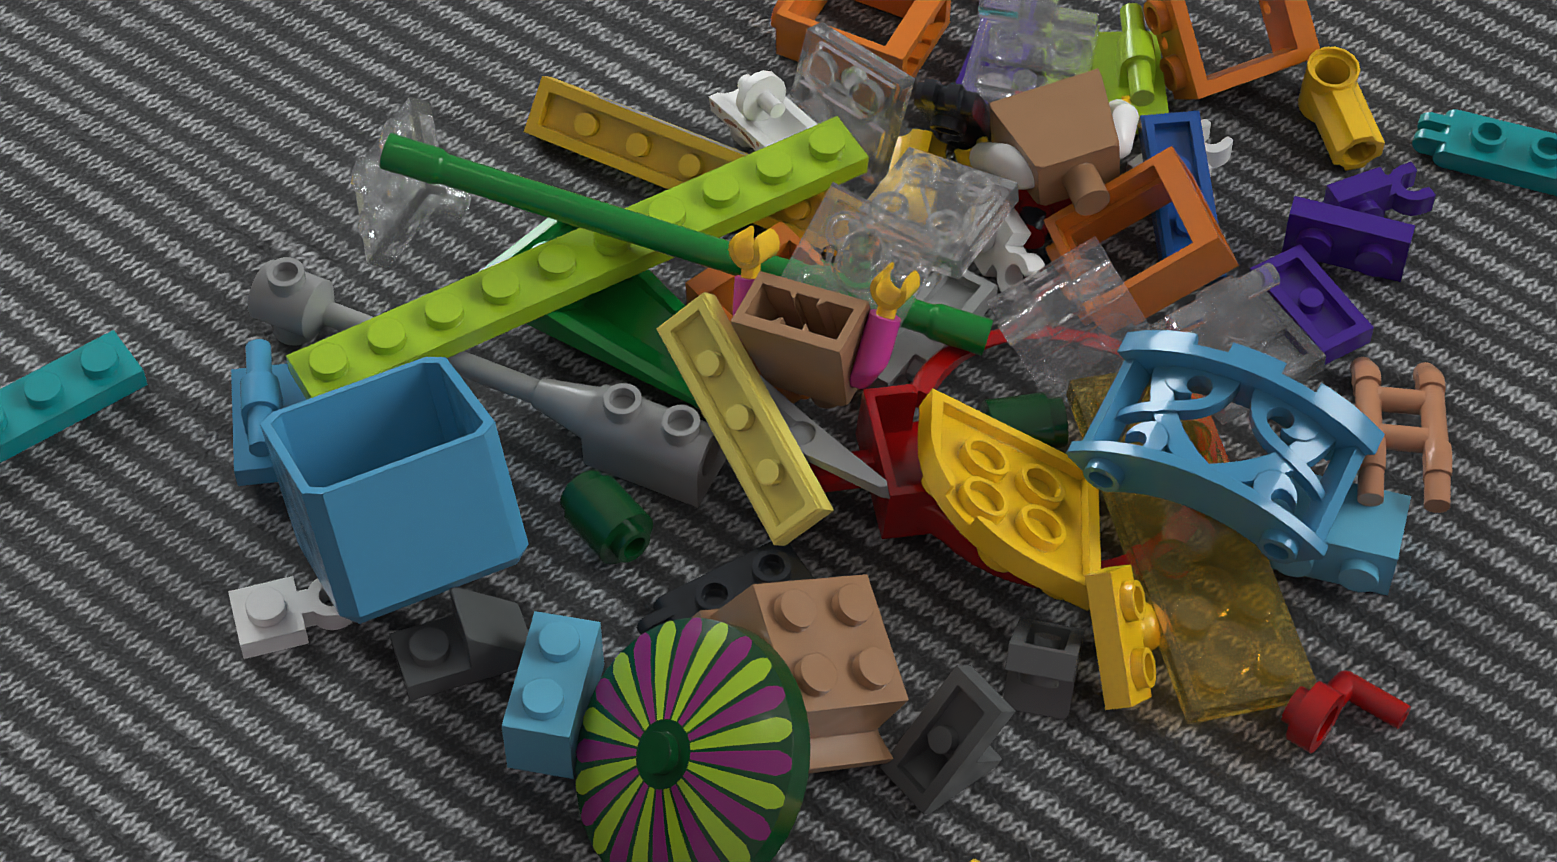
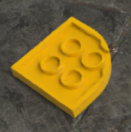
[918,388,1101,611]

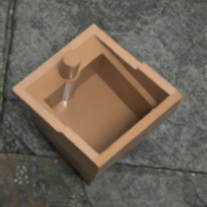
[692,574,909,773]

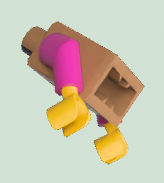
[728,225,920,409]

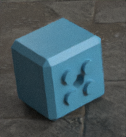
[260,357,529,624]

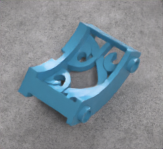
[1066,330,1385,564]

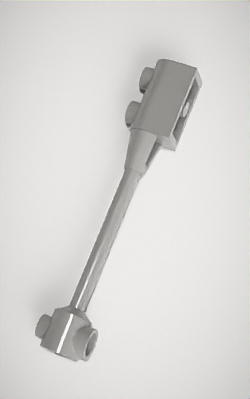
[248,257,726,508]

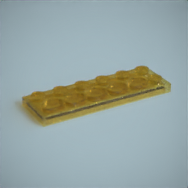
[1066,372,1317,725]

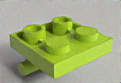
[1040,3,1169,134]

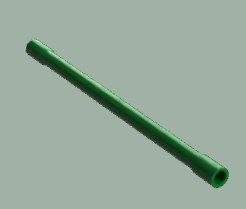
[379,133,993,356]

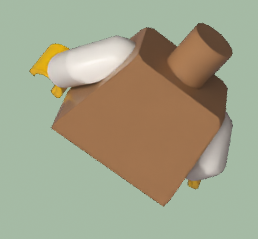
[954,68,1139,216]

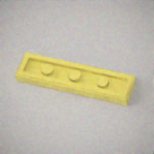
[656,292,834,546]

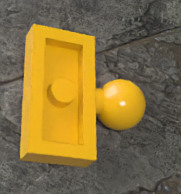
[1085,564,1166,710]

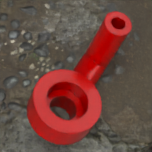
[1281,670,1411,754]

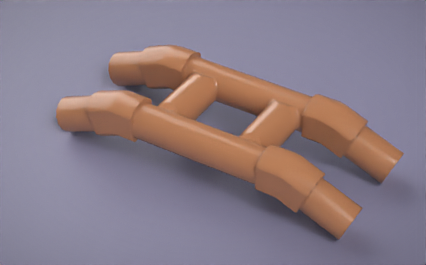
[1350,357,1452,513]

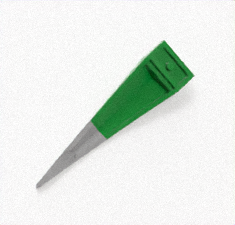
[480,218,890,499]

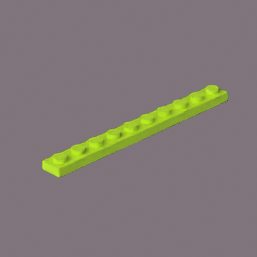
[286,116,869,400]

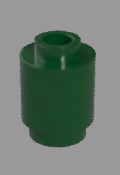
[981,392,1069,448]
[560,470,653,565]

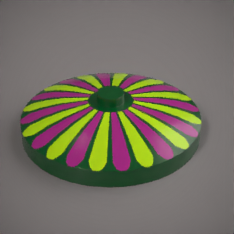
[575,617,811,862]

